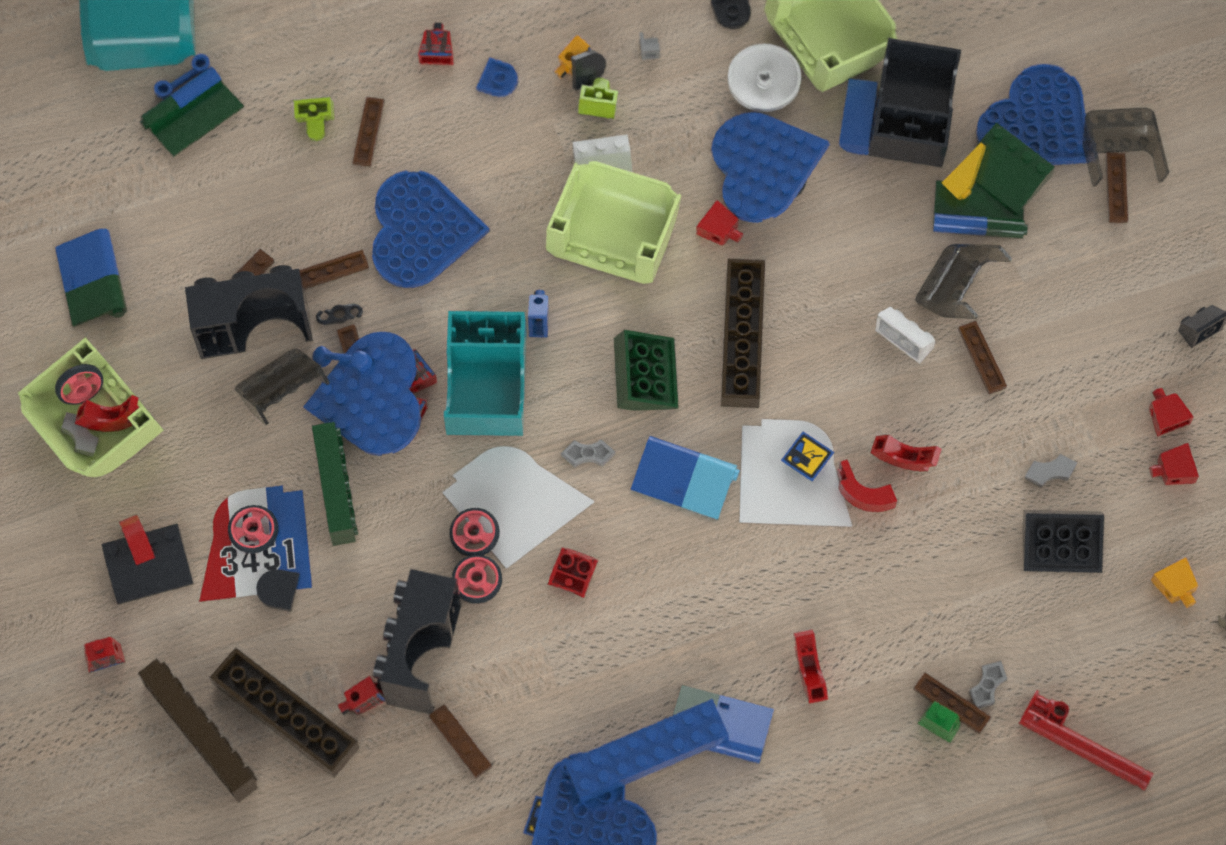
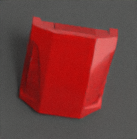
[547,547,599,598]

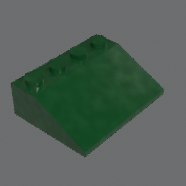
[975,122,1055,215]
[614,329,679,411]

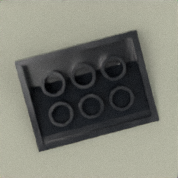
[1023,510,1104,573]
[101,524,194,605]

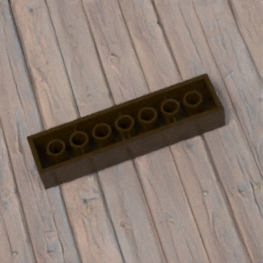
[721,258,765,408]
[210,647,360,778]
[138,658,258,803]

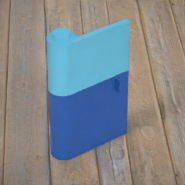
[630,436,740,520]

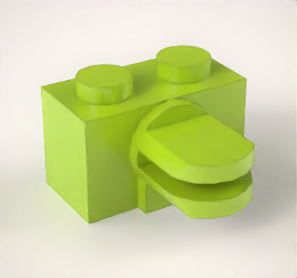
[578,78,618,119]
[294,97,335,141]

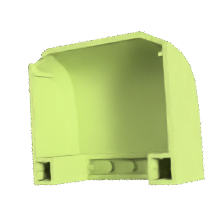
[764,0,897,92]
[546,161,681,284]
[18,337,164,477]

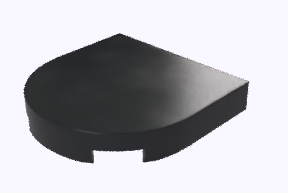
[710,0,751,29]
[571,50,606,91]
[256,569,300,612]

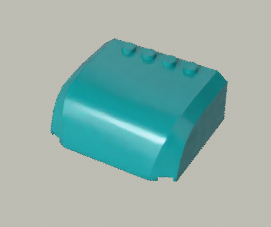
[79,0,196,71]

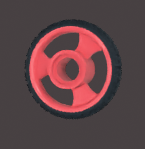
[55,364,104,405]
[228,505,279,554]
[449,508,500,556]
[452,554,502,604]

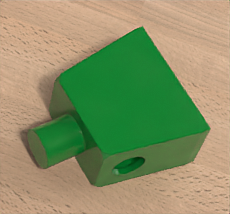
[918,701,961,743]

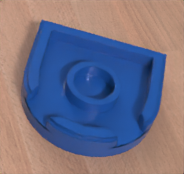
[476,57,518,97]

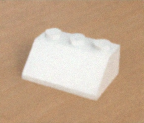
[573,134,633,172]
[875,307,935,364]

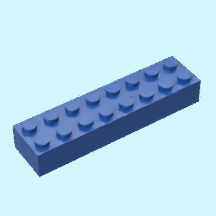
[564,699,729,803]

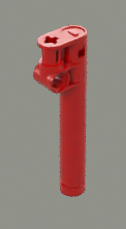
[1019,690,1154,791]

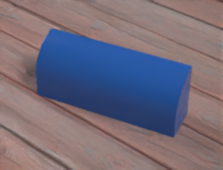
[839,79,878,155]

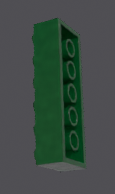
[312,421,359,546]

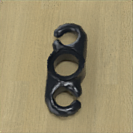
[316,303,363,325]

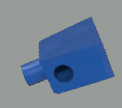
[528,290,549,338]

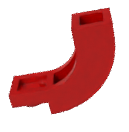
[75,395,139,432]
[870,434,942,472]
[837,459,897,512]
[118,514,155,565]
[793,629,828,704]

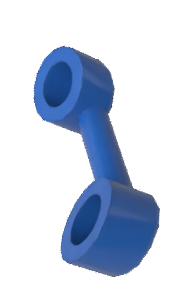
[154,53,210,99]
[312,346,373,372]

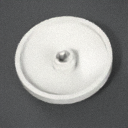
[728,44,801,112]

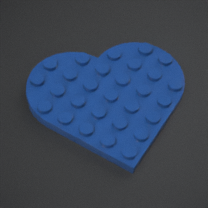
[976,64,1092,165]
[712,112,830,223]
[372,170,490,288]
[303,332,421,456]
[532,752,657,845]

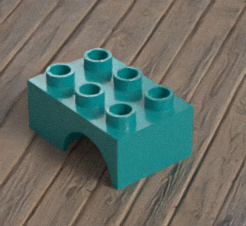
[444,311,527,436]

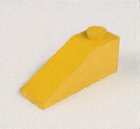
[942,143,986,200]

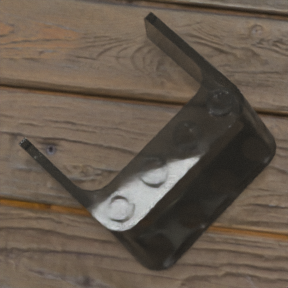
[1083,107,1169,187]
[915,244,1012,319]
[235,348,330,425]

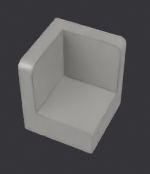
[639,32,660,60]

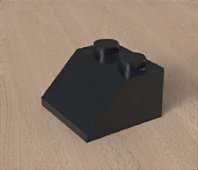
[1178,305,1226,348]

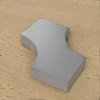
[61,412,99,457]
[561,439,615,467]
[1025,454,1077,487]
[969,661,1007,709]

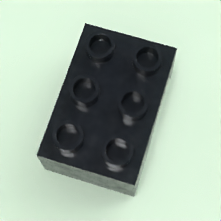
[869,38,962,168]
[185,265,313,359]
[373,569,462,714]

